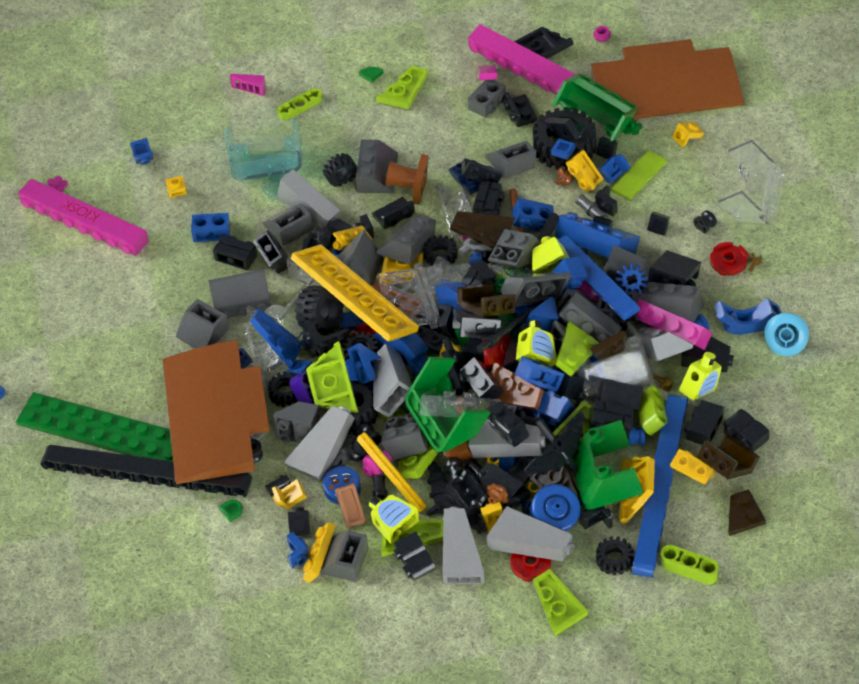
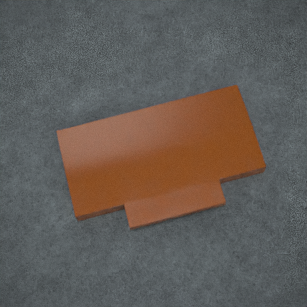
[591,39,744,119]
[163,340,270,484]

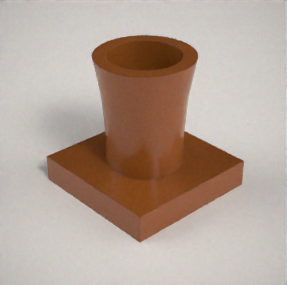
[386,154,429,205]

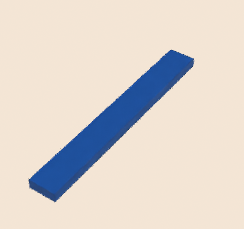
[558,235,640,320]

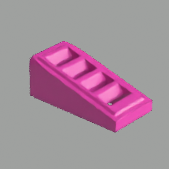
[230,74,266,96]

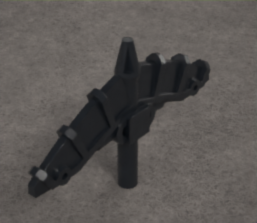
[523,411,586,477]
[426,461,488,534]

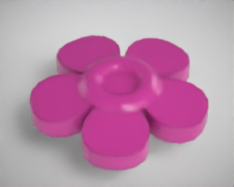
[47,176,68,192]

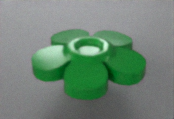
[624,119,643,135]

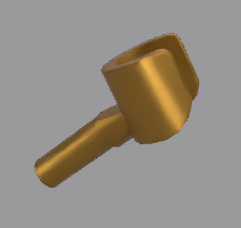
[748,253,762,272]
[649,372,673,392]

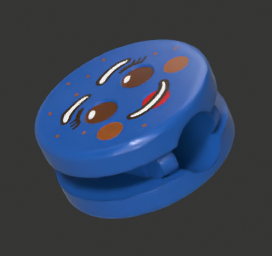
[323,466,361,505]

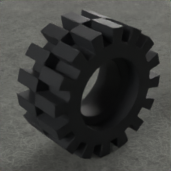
[322,153,357,187]
[423,235,457,269]
[343,331,379,364]
[268,371,297,407]
[596,536,633,575]

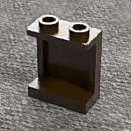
[457,283,516,317]
[697,435,760,479]

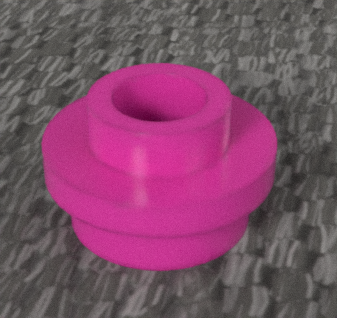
[593,26,611,42]

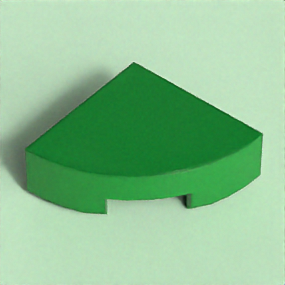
[359,67,384,83]

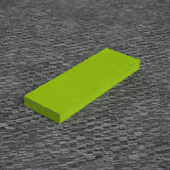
[611,150,667,201]

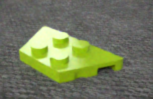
[306,341,359,413]

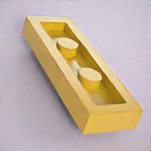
[303,522,336,582]

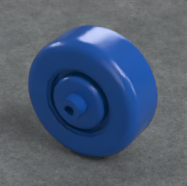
[530,484,581,532]

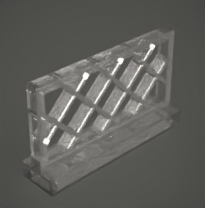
[377,263,439,329]

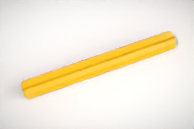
[357,432,427,514]

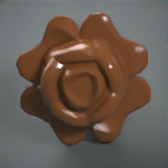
[555,167,573,186]
[487,483,508,505]

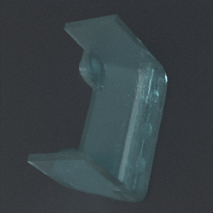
[224,116,302,181]

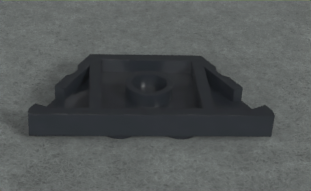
[514,27,574,59]

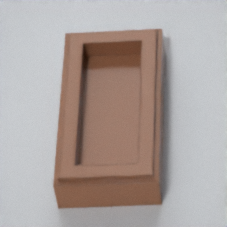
[335,484,367,528]

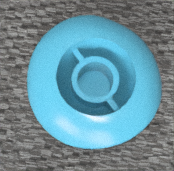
[764,313,809,356]

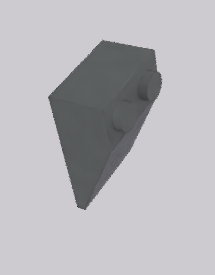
[337,230,384,285]

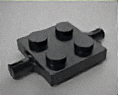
[441,339,473,403]

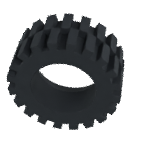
[533,107,596,170]

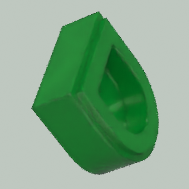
[218,500,243,522]

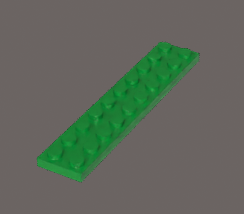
[16,392,173,461]

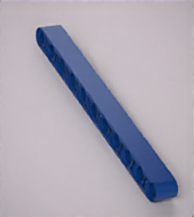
[632,394,688,578]

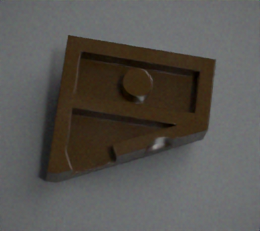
[728,489,766,536]

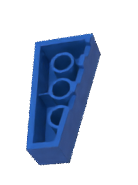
[555,212,640,258]
[516,383,576,429]

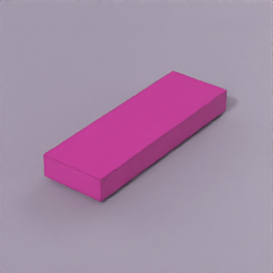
[478,65,497,80]

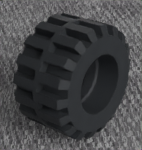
[295,285,344,334]
[328,382,378,435]

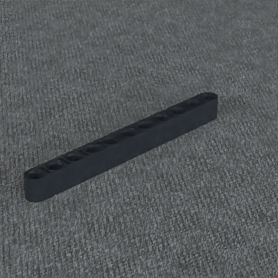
[40,445,252,497]

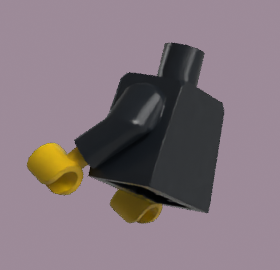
[477,457,540,510]

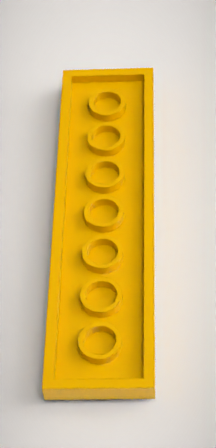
[291,245,419,342]

